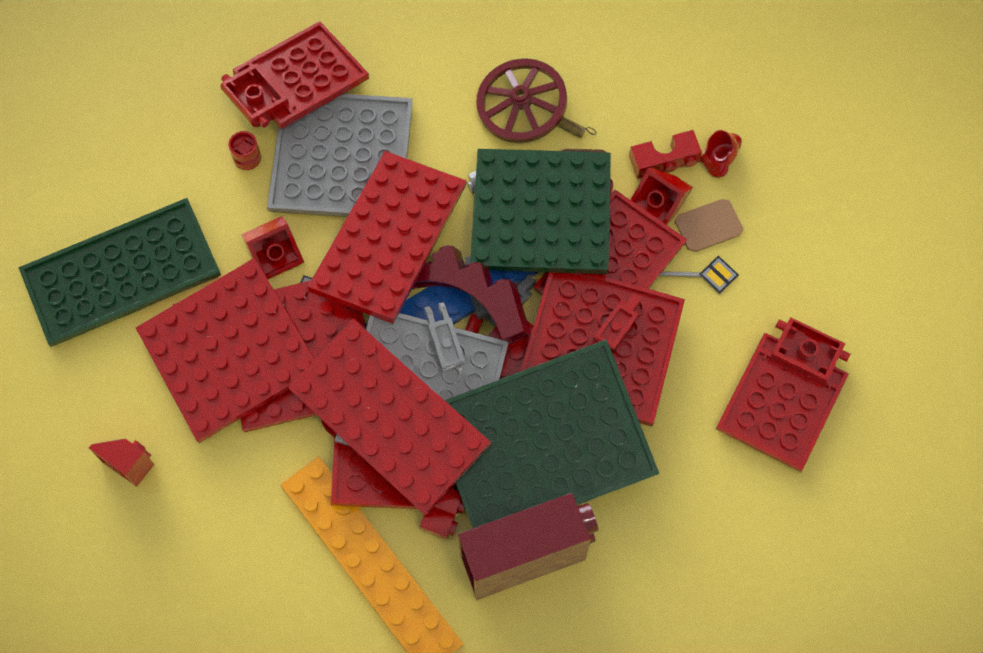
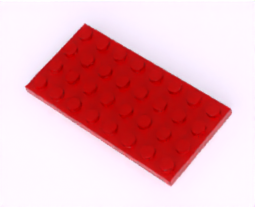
[308,151,467,324]
[288,319,492,516]

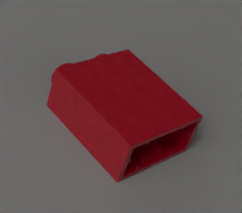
[458,493,599,600]

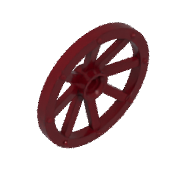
[476,58,568,143]

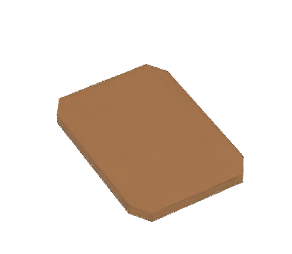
[675,199,744,252]

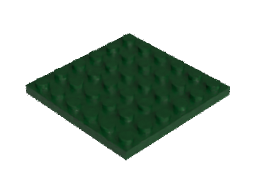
[470,149,611,274]

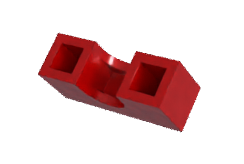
[629,130,702,179]

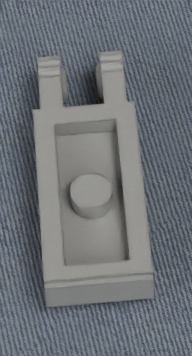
[425,302,465,370]

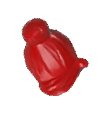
[700,130,742,178]

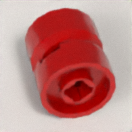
[228,131,262,170]

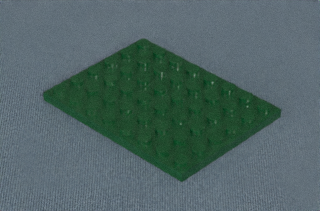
[445,339,660,528]

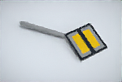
[660,255,739,294]

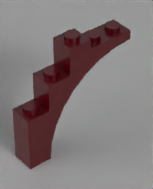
[412,245,531,344]

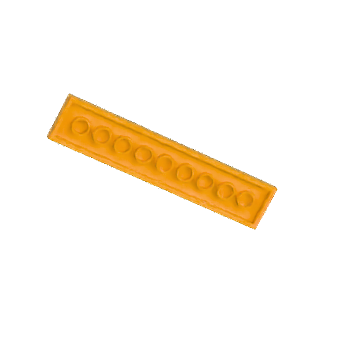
[281,457,464,653]

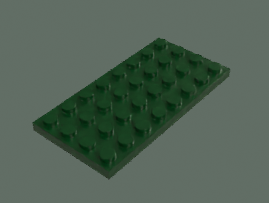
[18,198,221,347]

